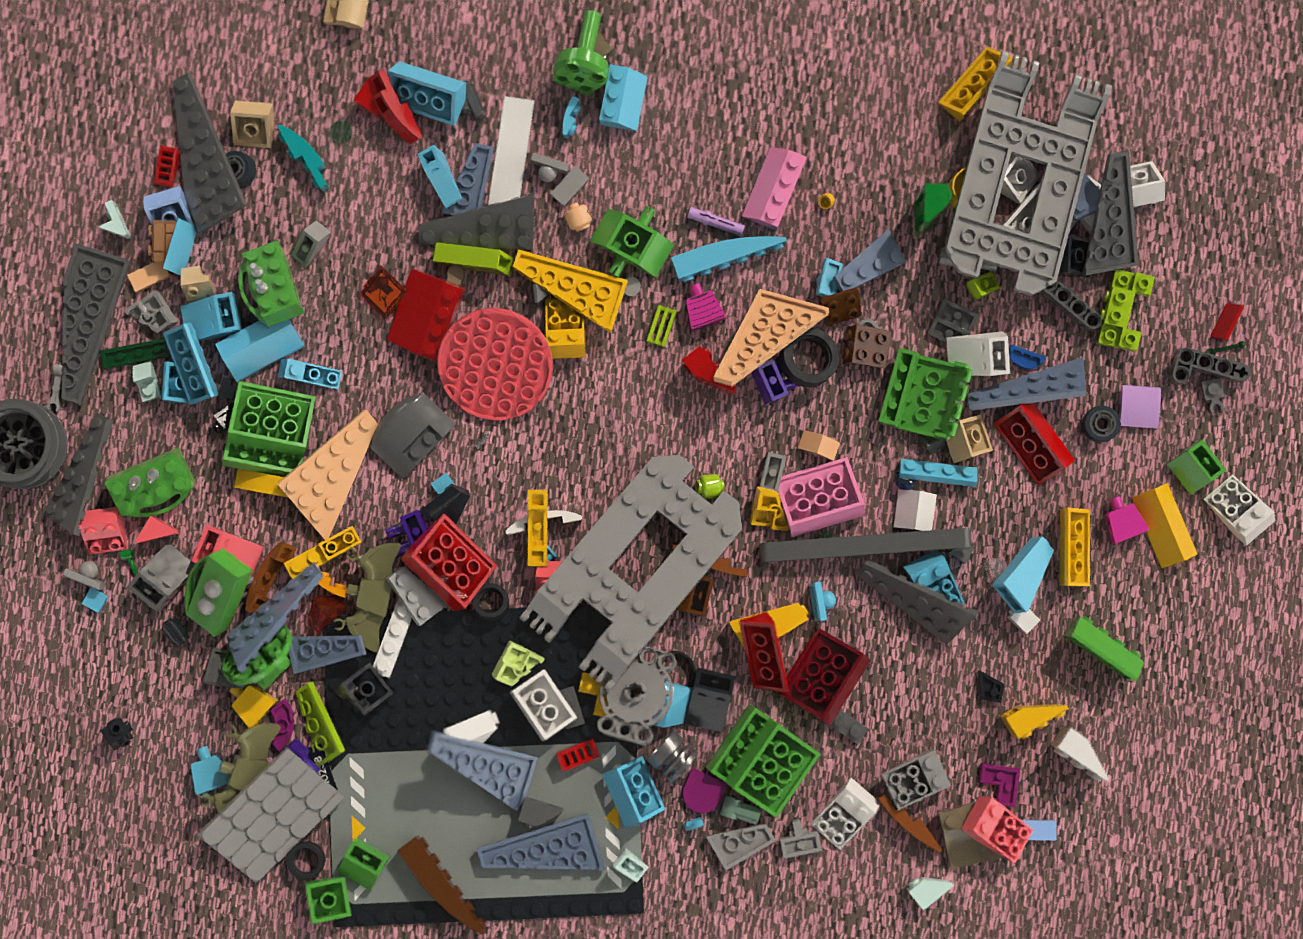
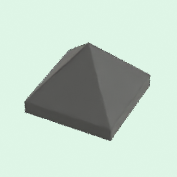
[532,284,549,306]

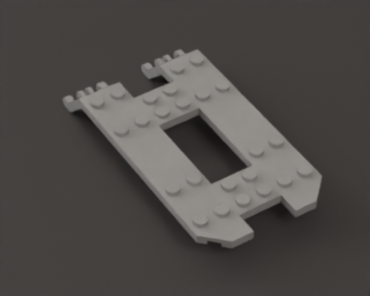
[945,50,1112,296]
[520,455,742,692]

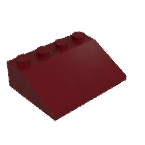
[777,628,871,726]

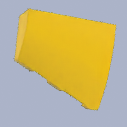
[750,487,789,531]

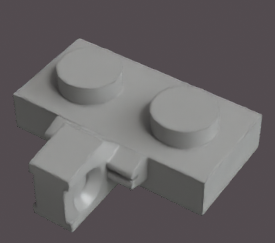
[780,819,822,859]

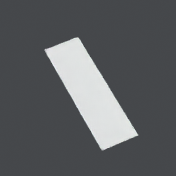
[488,96,534,205]

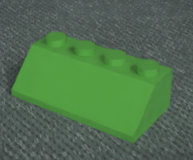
[1064,616,1144,682]

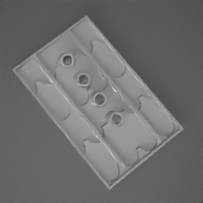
[197,748,344,883]

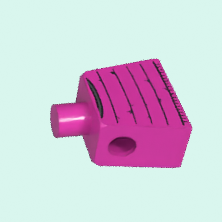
[686,283,726,332]

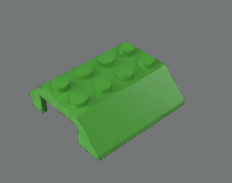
[879,348,973,440]

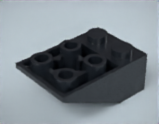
[685,667,736,732]

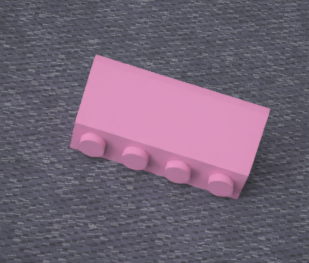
[742,147,807,231]

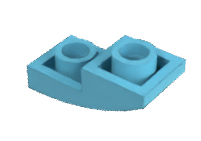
[563,96,581,139]

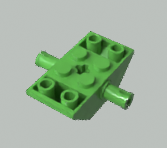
[590,206,674,278]

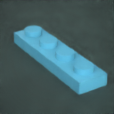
[899,459,977,487]

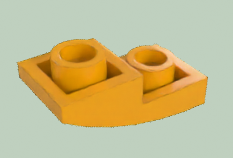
[318,571,349,598]

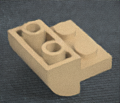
[323,0,369,29]

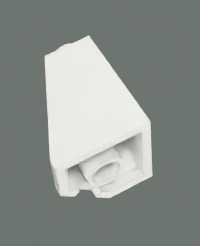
[444,710,499,743]

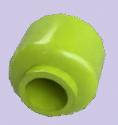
[695,474,725,499]

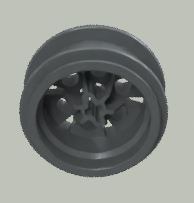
[0,399,68,489]

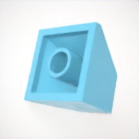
[646,682,693,728]

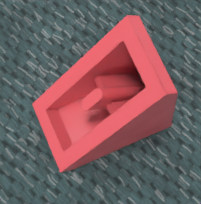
[136,516,179,543]

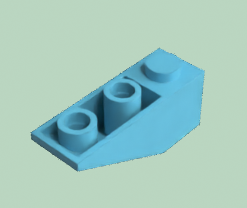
[418,145,462,208]
[278,359,342,390]

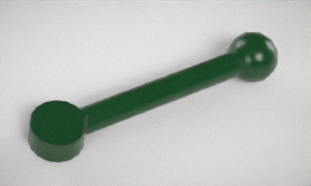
[1206,341,1246,355]

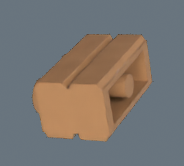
[148,220,176,262]

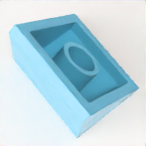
[162,361,197,404]

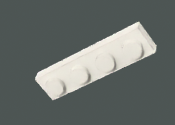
[373,598,412,678]

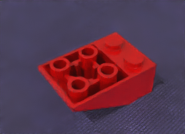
[682,346,737,396]

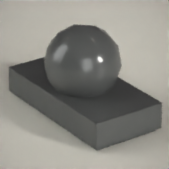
[461,80,487,120]

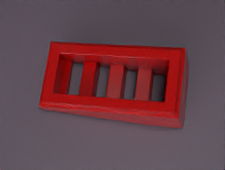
[154,145,181,188]
[556,738,600,771]

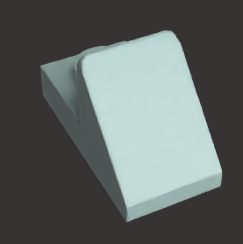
[99,200,132,239]
[133,361,162,402]

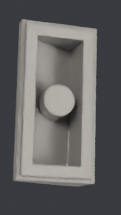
[759,452,787,492]

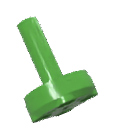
[553,10,609,95]

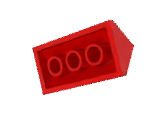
[739,612,789,692]

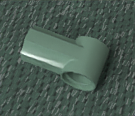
[720,795,761,825]

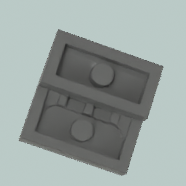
[927,298,979,343]

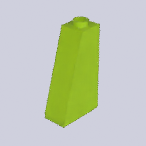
[432,242,513,276]

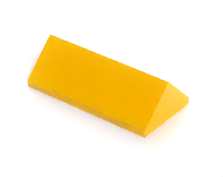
[938,47,1012,122]
[1131,483,1197,568]
[1059,508,1090,586]

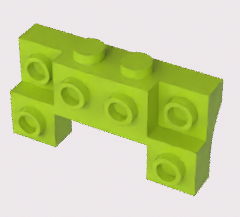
[1096,269,1155,352]

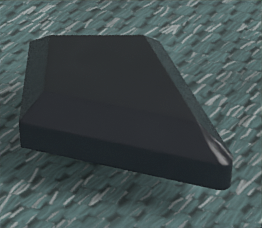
[978,670,1005,703]

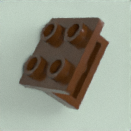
[817,287,862,326]

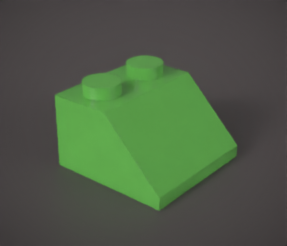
[305,877,351,924]

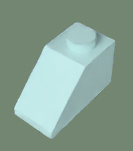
[907,877,954,910]

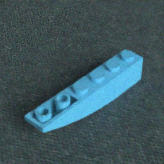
[671,236,787,283]

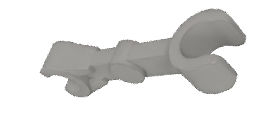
[47,364,63,412]

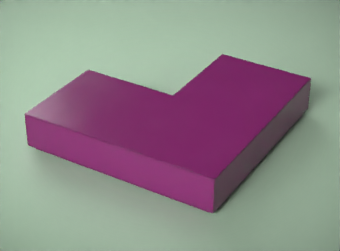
[979,763,1020,808]

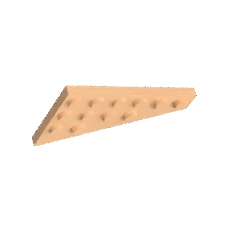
[714,289,829,386]
[277,409,378,540]

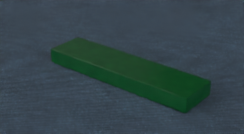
[100,338,172,370]

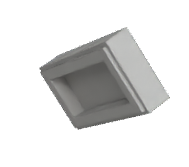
[550,166,590,207]

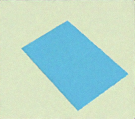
[163,218,198,276]

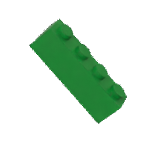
[915,183,952,237]

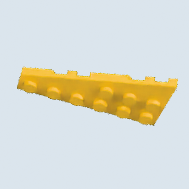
[513,250,628,333]

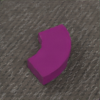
[270,698,294,753]

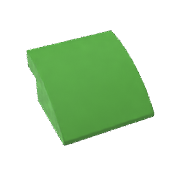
[222,381,316,477]
[706,704,821,818]

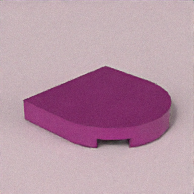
[683,767,728,813]

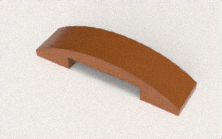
[245,541,297,613]

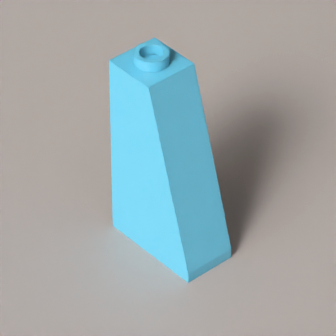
[992,536,1054,613]

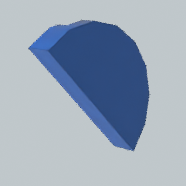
[1009,344,1046,370]

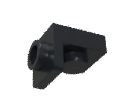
[211,404,234,437]

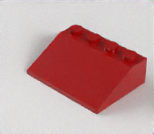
[387,268,466,361]
[401,514,497,611]

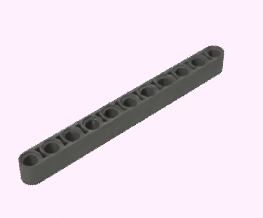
[759,528,972,562]

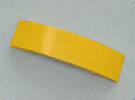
[528,490,547,566]

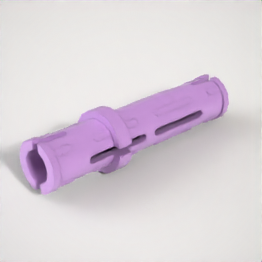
[687,206,745,237]

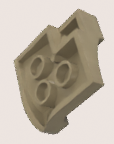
[937,802,1003,869]

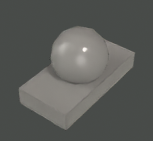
[531,153,570,182]
[63,561,106,590]

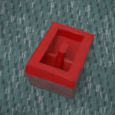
[353,78,382,119]

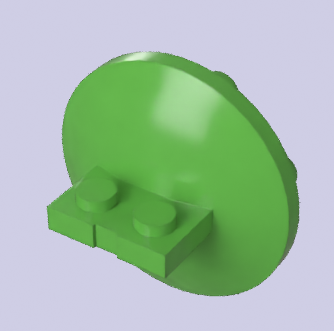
[222,624,292,690]

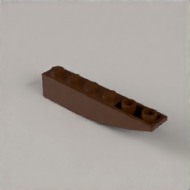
[397,835,486,935]

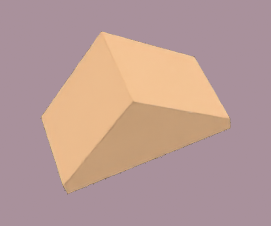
[798,430,840,461]

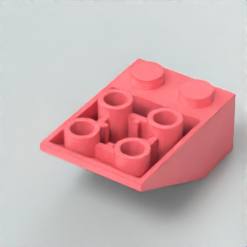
[191,525,264,576]
[961,796,1033,863]

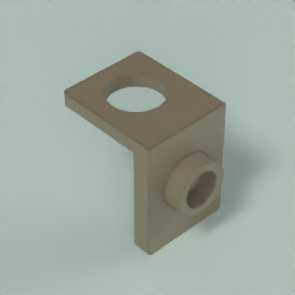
[594,33,615,60]

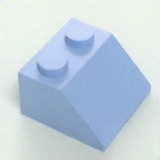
[144,186,194,225]

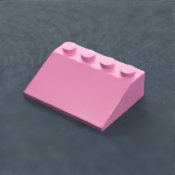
[778,457,866,537]

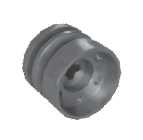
[647,730,698,783]

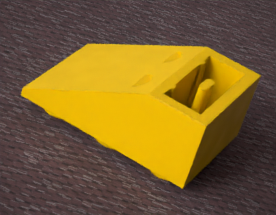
[545,299,586,359]
[1000,704,1068,739]

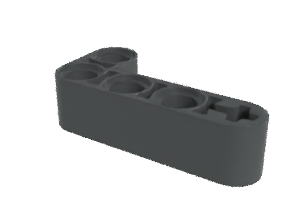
[1168,348,1251,385]

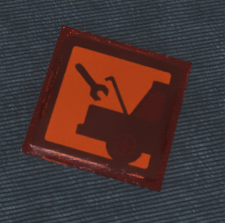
[359,266,408,320]

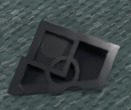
[420,484,470,524]

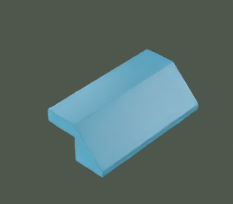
[215,319,305,382]

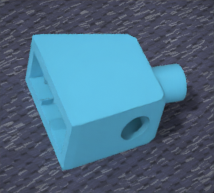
[191,746,228,795]

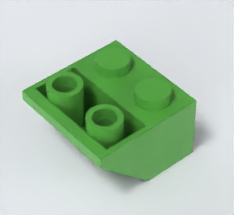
[1166,439,1226,495]
[337,837,391,891]

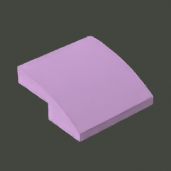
[1119,385,1161,428]

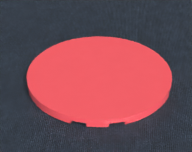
[437,308,553,421]

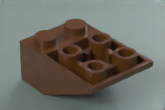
[657,566,714,617]

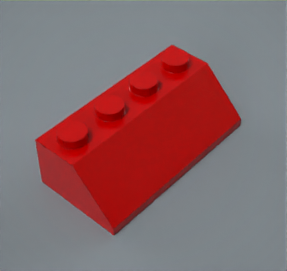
[994,403,1075,486]

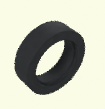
[779,327,839,388]

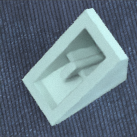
[613,848,649,882]

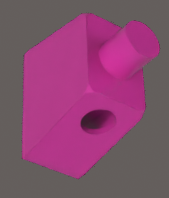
[1104,496,1150,544]

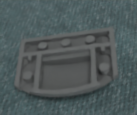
[370,392,456,479]

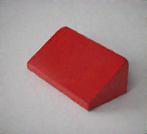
[1210,303,1244,342]

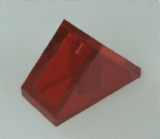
[308,595,347,633]

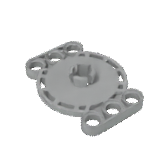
[598,646,677,745]

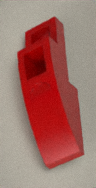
[369,69,423,144]

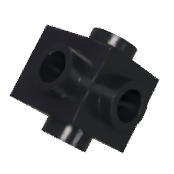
[100,717,134,751]

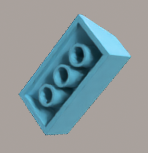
[388,61,466,126]
[163,323,218,405]

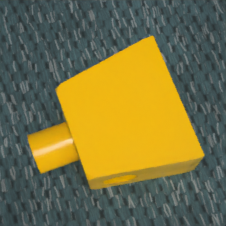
[229,684,279,727]

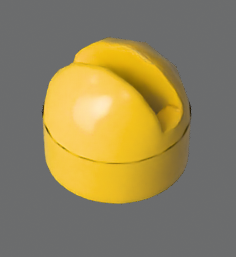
[818,193,835,209]

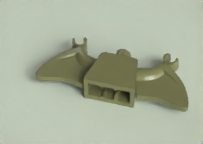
[332,543,401,652]
[200,723,281,813]

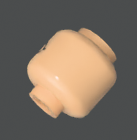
[564,202,592,232]

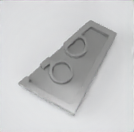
[386,567,448,626]
[706,823,776,870]

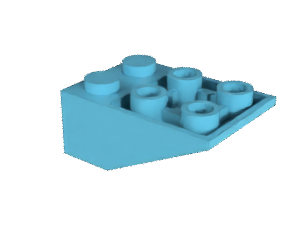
[180,292,243,341]
[903,550,965,604]

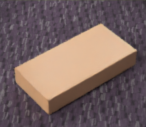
[128,261,171,293]

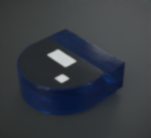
[895,472,916,490]

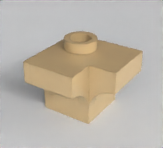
[181,266,214,304]

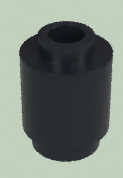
[161,618,190,647]

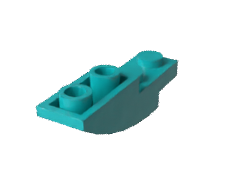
[277,124,329,192]

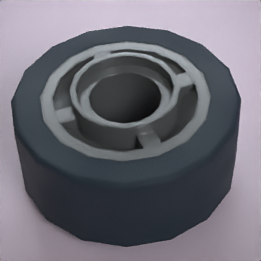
[226,150,257,189]
[1082,405,1121,443]

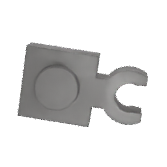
[1200,378,1224,414]

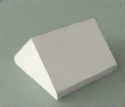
[893,489,937,531]

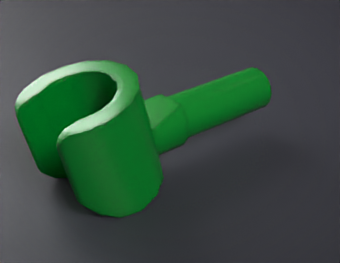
[120,549,138,575]

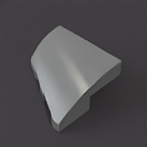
[124,290,178,333]

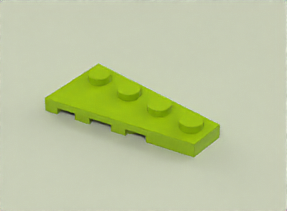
[296,682,345,767]

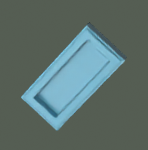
[815,258,843,297]
[809,582,836,621]

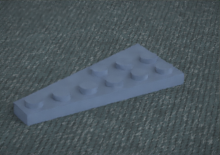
[968,357,1087,410]
[226,562,323,673]
[427,731,538,813]
[477,813,606,870]

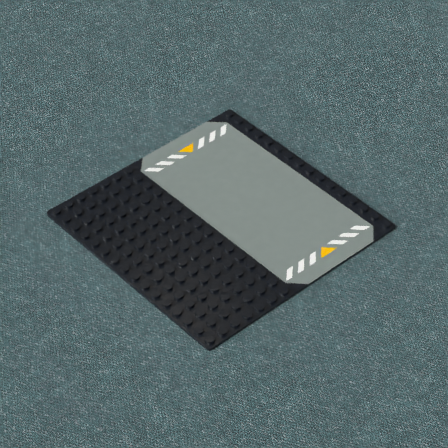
[324,605,644,927]

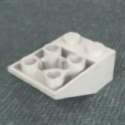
[946,331,1010,376]
[1204,474,1275,546]
[1051,726,1109,782]
[811,778,880,850]

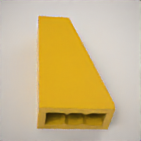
[728,603,809,649]

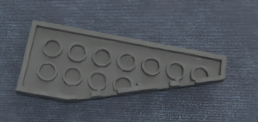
[173,72,247,233]
[62,243,131,405]

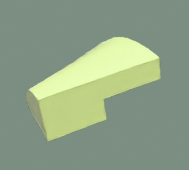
[492,640,544,686]

